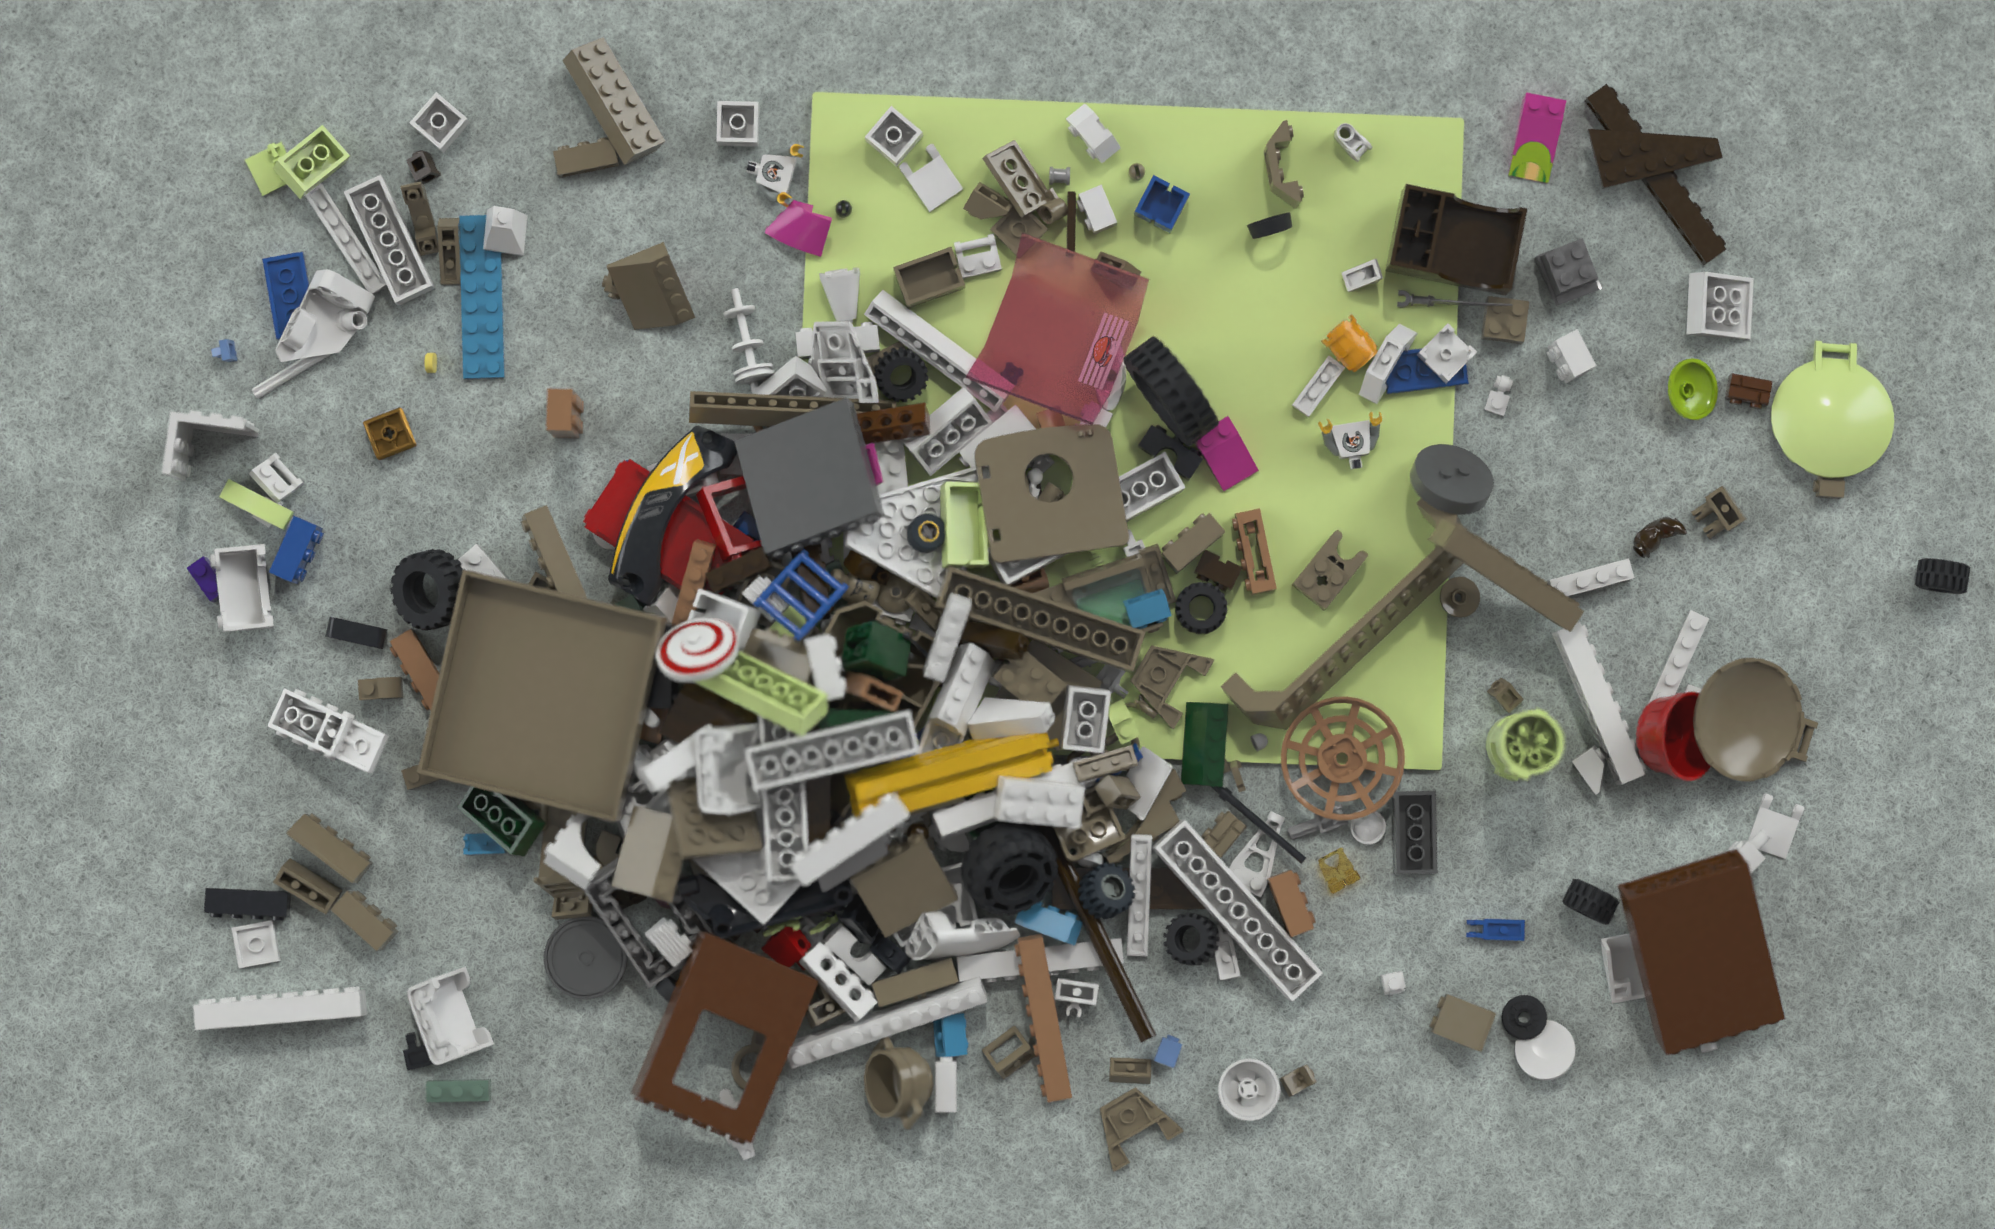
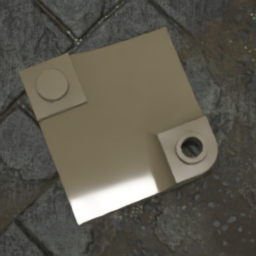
[1052,786,1126,862]

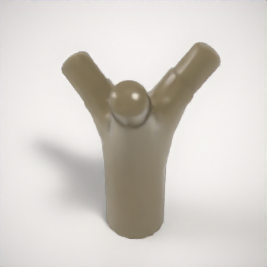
[1125,694,1158,719]

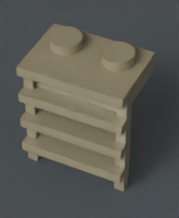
[533,874,593,920]

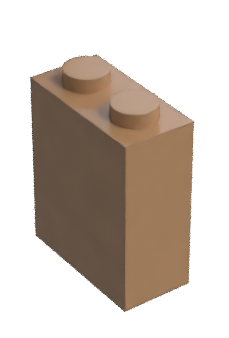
[844,671,903,712]

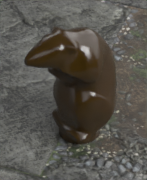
[1633,516,1687,558]

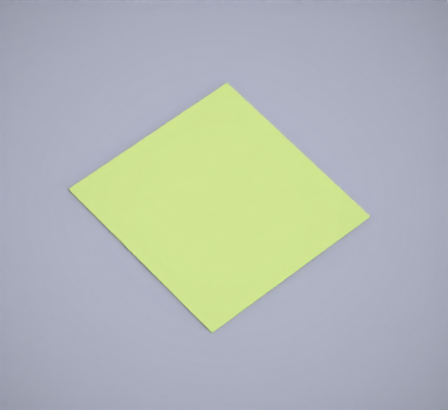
[802,92,1464,770]

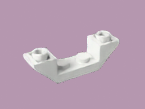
[1359,324,1418,404]

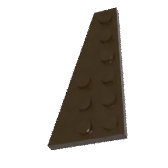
[1587,129,1723,189]

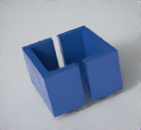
[1134,175,1190,233]

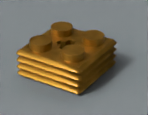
[363,407,417,460]

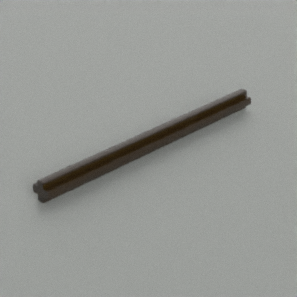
[1034,824,1156,1043]

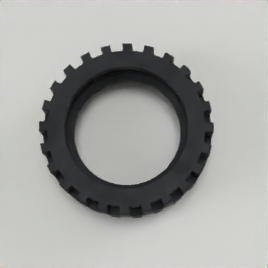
[1123,336,1219,446]

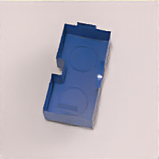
[733,511,761,542]

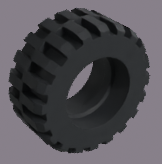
[390,549,466,631]

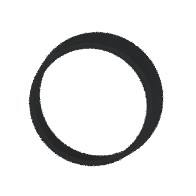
[1247,212,1292,239]

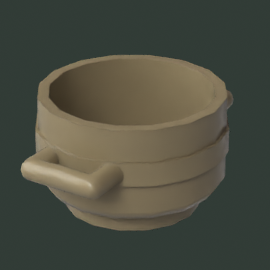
[864,1036,933,1130]

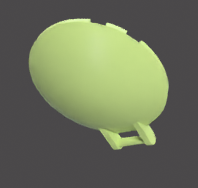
[1771,341,1894,478]

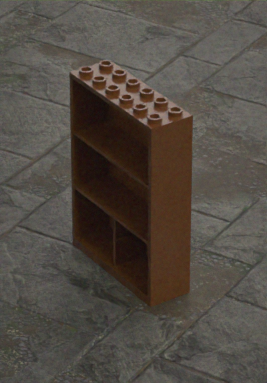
[1617,849,1785,1055]

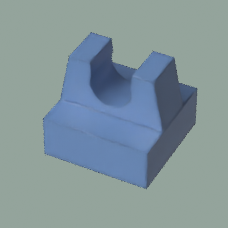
[211,339,238,362]

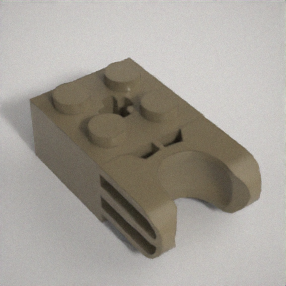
[1292,530,1368,611]

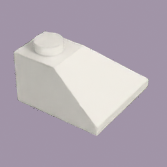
[483,206,527,256]

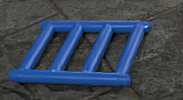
[753,549,849,642]

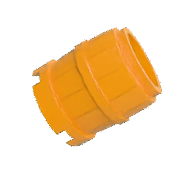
[1321,314,1378,372]

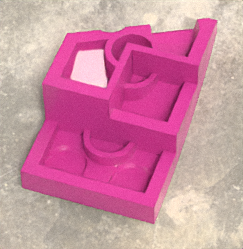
[765,200,832,257]

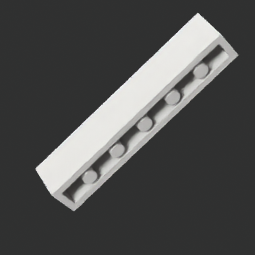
[790,792,910,887]

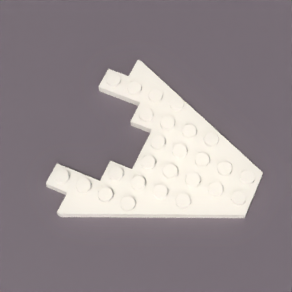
[845,466,990,598]

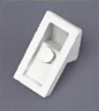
[1341,259,1383,292]

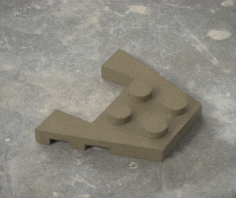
[1130,645,1214,729]
[1100,1087,1184,1172]

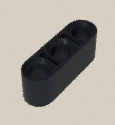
[325,617,388,649]

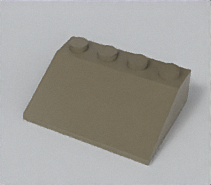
[606,242,695,330]
[611,806,684,903]

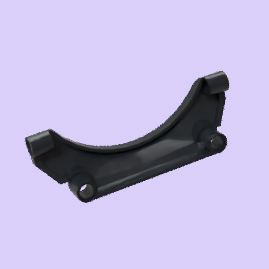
[677,874,853,939]

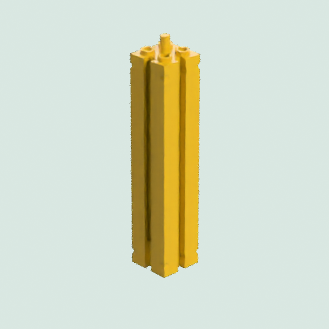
[844,732,1059,818]

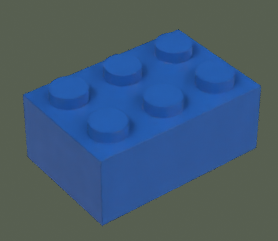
[269,516,324,584]

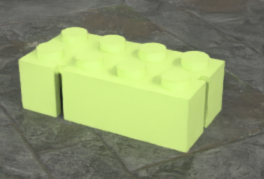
[940,482,989,569]

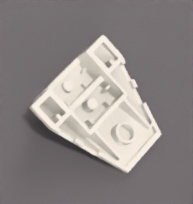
[808,321,879,403]

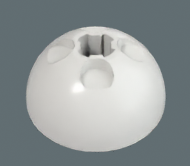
[1218,1059,1280,1121]

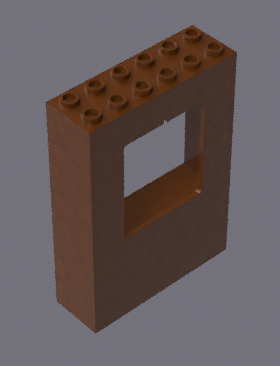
[630,931,819,1145]

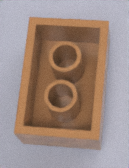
[1267,870,1316,937]

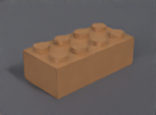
[546,388,584,438]

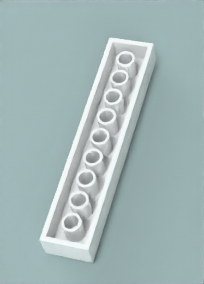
[988,452,1185,586]
[1152,820,1323,1001]

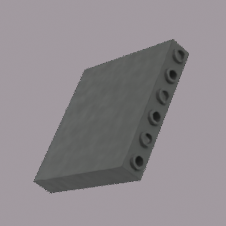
[735,398,885,559]

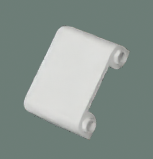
[210,544,274,632]
[695,724,763,814]
[407,967,494,1065]

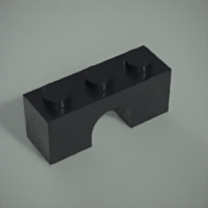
[1138,425,1203,481]

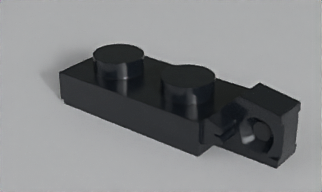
[869,934,912,974]

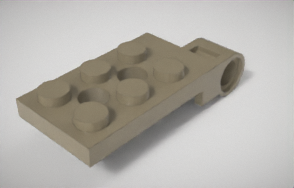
[982,140,1068,224]

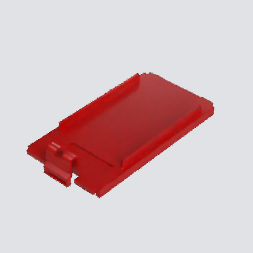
[583,459,754,595]

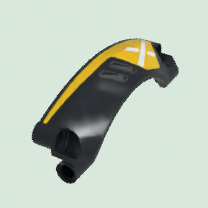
[608,426,737,607]

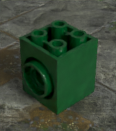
[841,621,911,683]

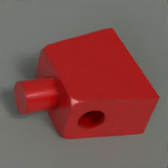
[761,925,811,971]

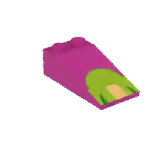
[1508,92,1567,184]

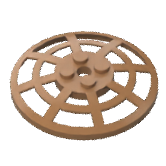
[1281,696,1405,820]

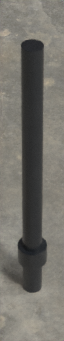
[1210,786,1306,864]

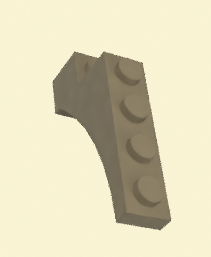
[1102,769,1186,864]

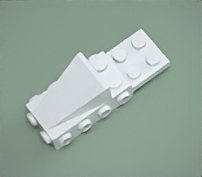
[268,688,389,774]

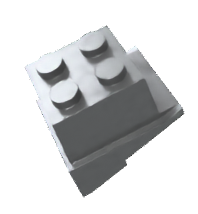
[1534,239,1602,306]

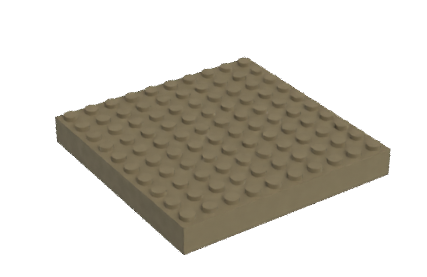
[417,570,667,822]

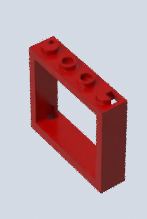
[696,476,763,562]

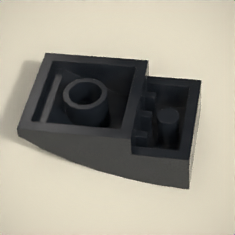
[839,892,880,944]

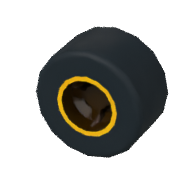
[907,513,945,553]

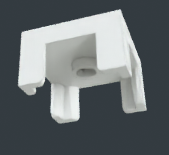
[1417,323,1477,383]

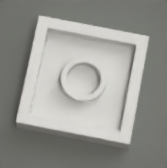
[232,920,281,968]

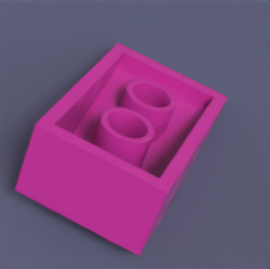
[1194,416,1259,492]

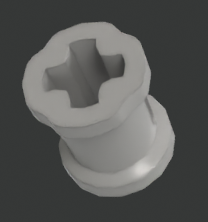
[1049,167,1070,185]

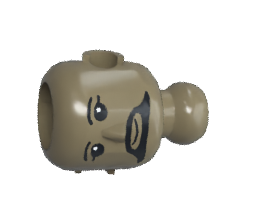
[830,569,880,605]

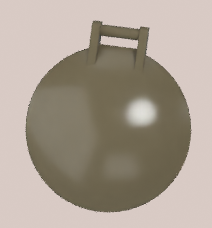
[1693,658,1818,782]

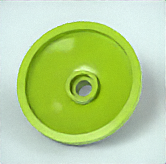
[1668,358,1718,420]

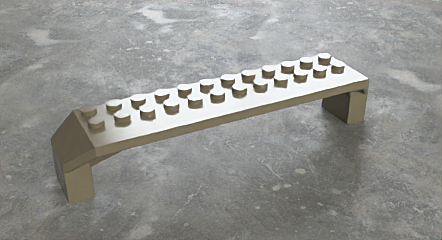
[1221,498,1463,730]

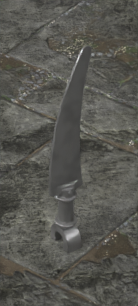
[1397,290,1513,308]

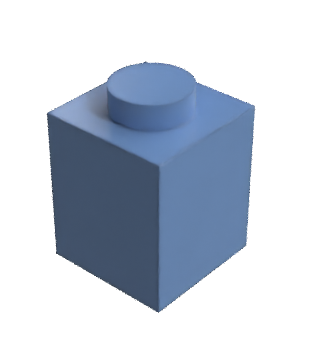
[1154,1035,1182,1068]

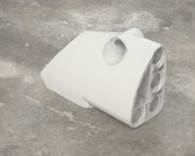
[275,270,375,362]
[905,911,1020,962]

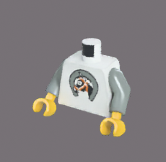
[746,144,804,207]
[1318,412,1382,470]

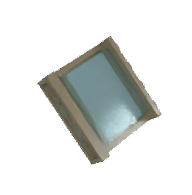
[1061,553,1164,633]

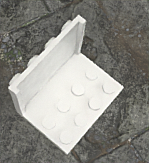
[162,410,259,481]

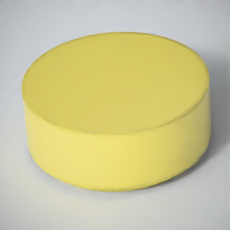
[424,353,437,373]

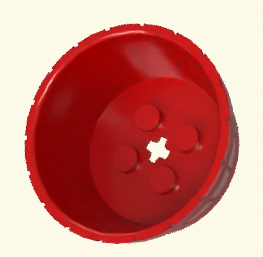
[1636,692,1711,781]

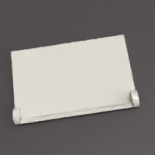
[1126,746,1173,820]

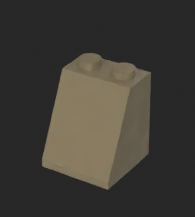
[1429,993,1496,1052]

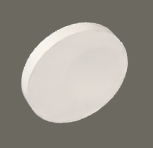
[1515,1020,1576,1081]

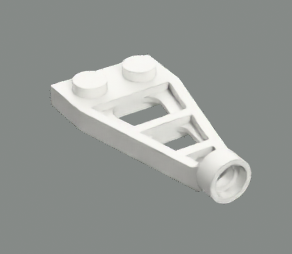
[1229,811,1285,898]

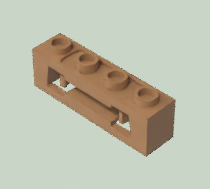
[1232,508,1277,595]

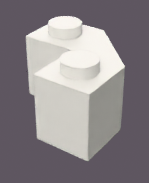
[1066,104,1121,163]

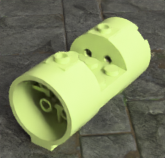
[1486,708,1564,781]

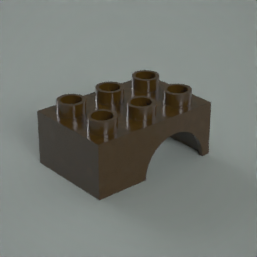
[1385,184,1528,296]

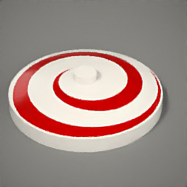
[656,618,739,682]

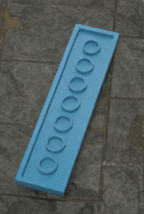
[459,215,505,379]

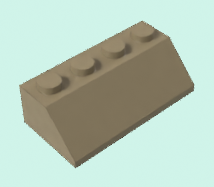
[286,813,373,883]

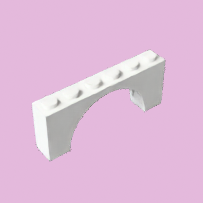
[544,791,654,890]

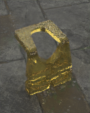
[1318,847,1361,894]

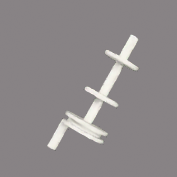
[724,288,775,394]

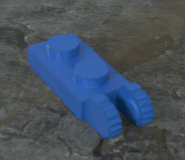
[1466,919,1525,941]

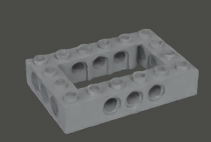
[582,857,715,988]

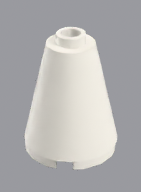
[819,268,860,323]

